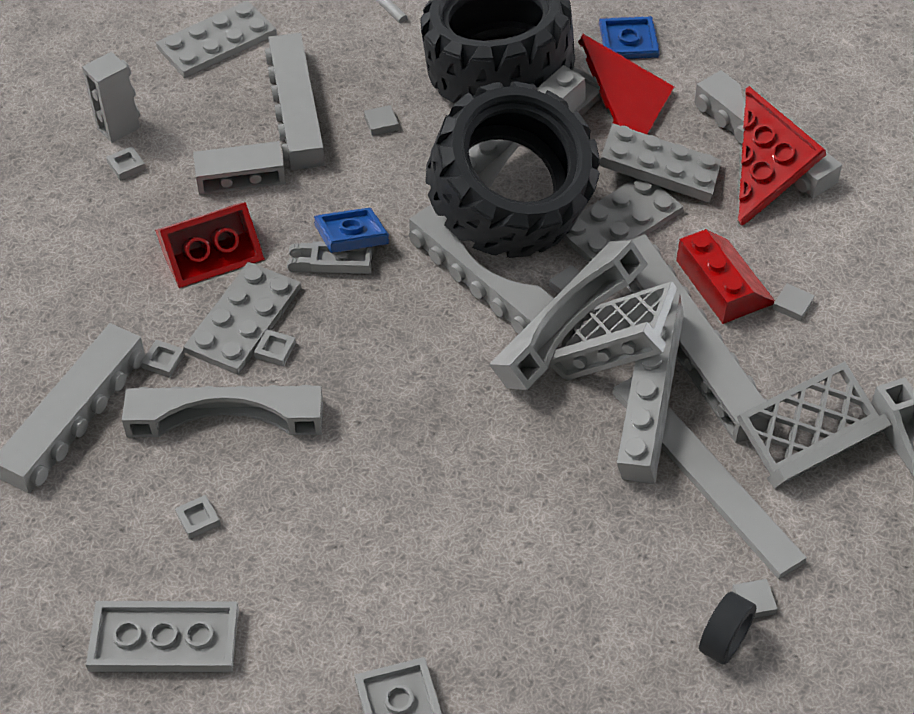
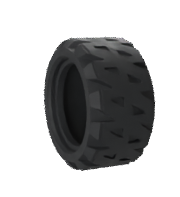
[420,0,575,103]
[425,82,600,258]

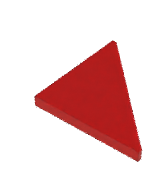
[578,34,675,134]
[738,86,826,226]

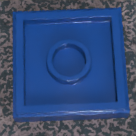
[599,16,660,59]
[314,207,389,253]

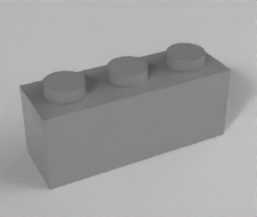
[82,51,140,143]
[193,141,286,195]

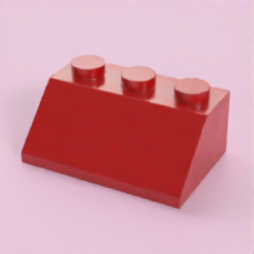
[155,202,265,288]
[676,229,775,324]

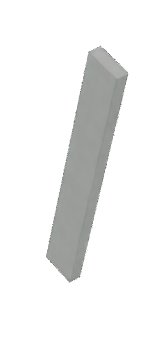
[612,377,807,579]

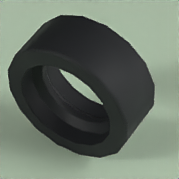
[698,591,757,665]

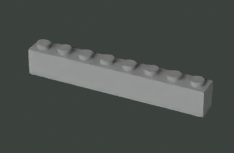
[627,234,772,443]

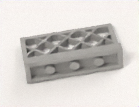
[549,281,677,380]
[736,361,891,488]

